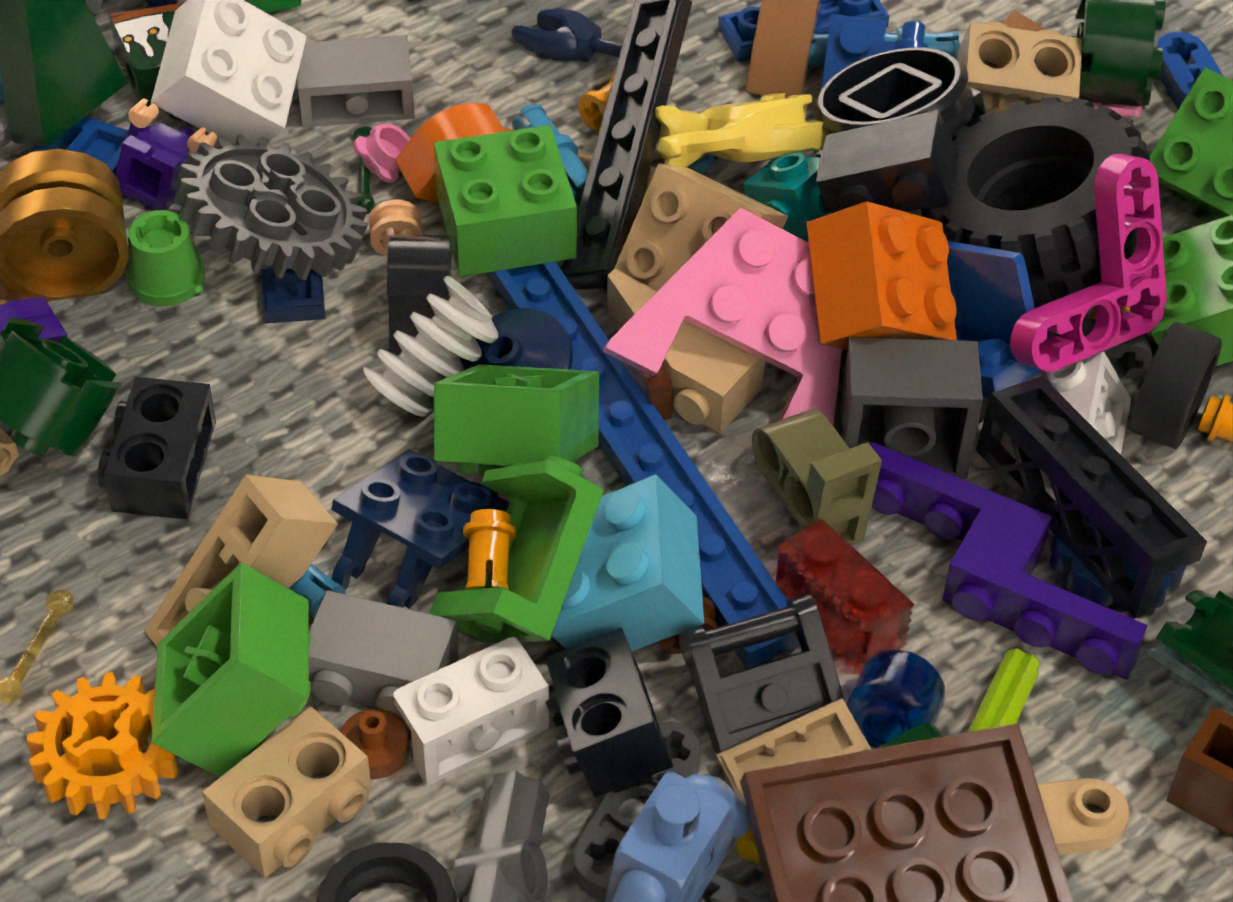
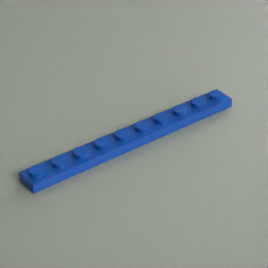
[486,262,800,669]

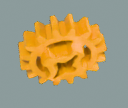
[26,672,178,819]

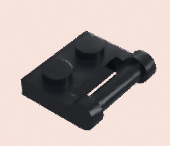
[679,593,846,751]

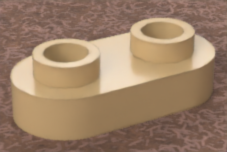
[1037,778,1129,855]

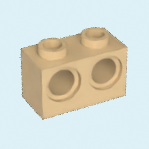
[957,22,1082,114]
[202,706,372,879]

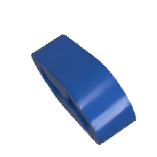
[1157,32,1224,109]

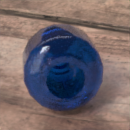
[847,649,945,748]

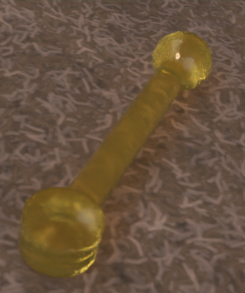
[0,590,75,703]

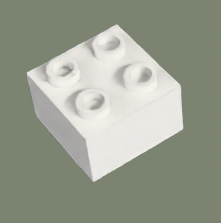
[151,0,307,146]

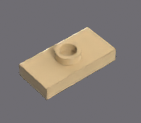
[716,699,871,800]

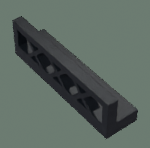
[976,377,1207,618]

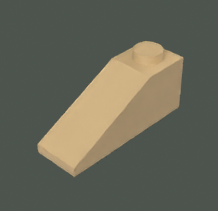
[607,269,765,433]
[144,475,338,648]

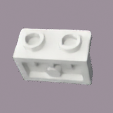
[394,637,549,786]

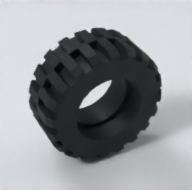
[920,97,1150,308]

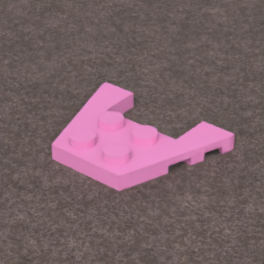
[602,208,842,426]

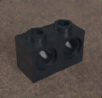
[98,376,216,520]
[545,628,674,798]

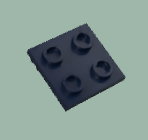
[331,449,509,609]

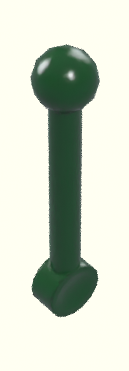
[353,126,375,214]

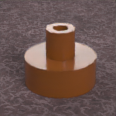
[340,709,410,779]

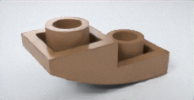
[745,0,820,99]

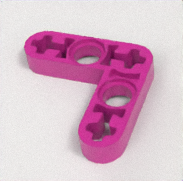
[1010,154,1167,372]

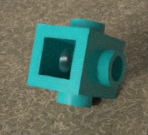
[743,152,831,241]

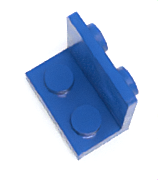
[947,241,1042,399]

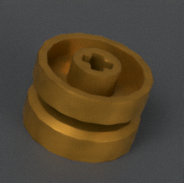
[0,149,129,302]

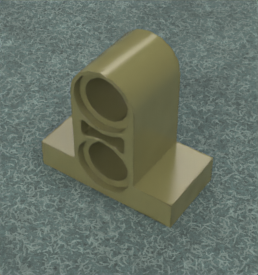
[752,408,882,564]

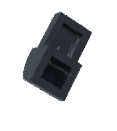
[387,235,452,356]

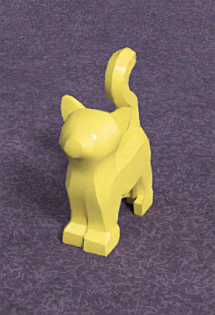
[655,93,829,167]

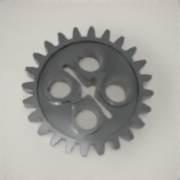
[174,135,368,280]

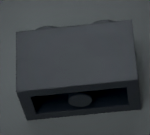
[816,110,959,214]

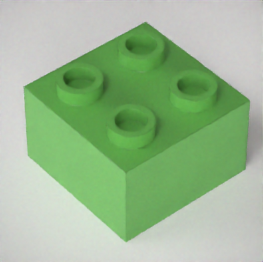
[1149,67,1233,218]
[433,125,577,277]
[1151,215,1233,366]
[434,364,599,474]
[151,562,311,777]

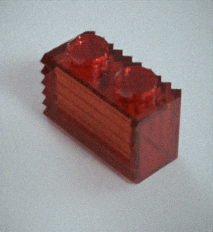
[775,519,915,675]

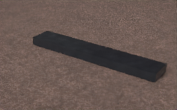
[562,0,693,290]

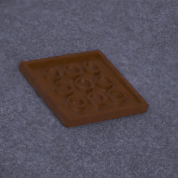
[740,723,1073,902]

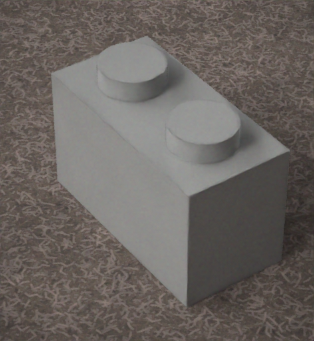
[297,35,415,128]
[309,590,459,721]

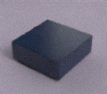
[262,268,326,324]

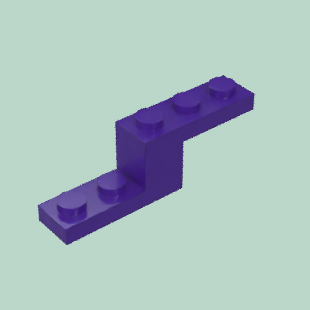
[871,442,1148,680]

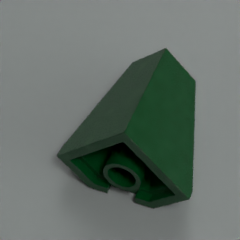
[0,0,128,146]

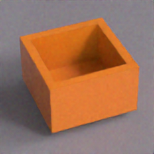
[806,201,957,349]

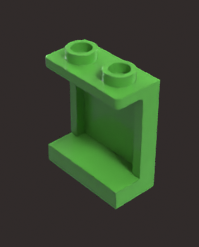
[429,456,604,643]

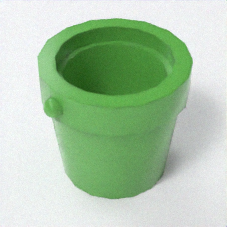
[126,210,205,306]

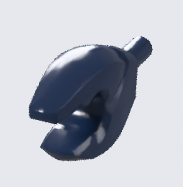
[512,8,623,61]

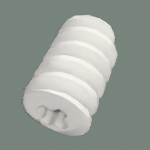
[363,276,498,417]

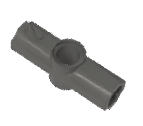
[453,770,550,902]

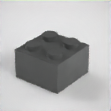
[838,337,983,479]

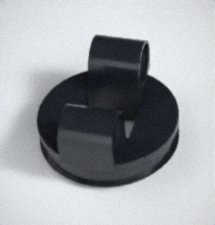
[814,48,986,158]

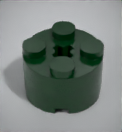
[1072,0,1166,106]
[0,318,121,456]

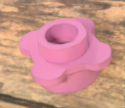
[353,123,410,183]

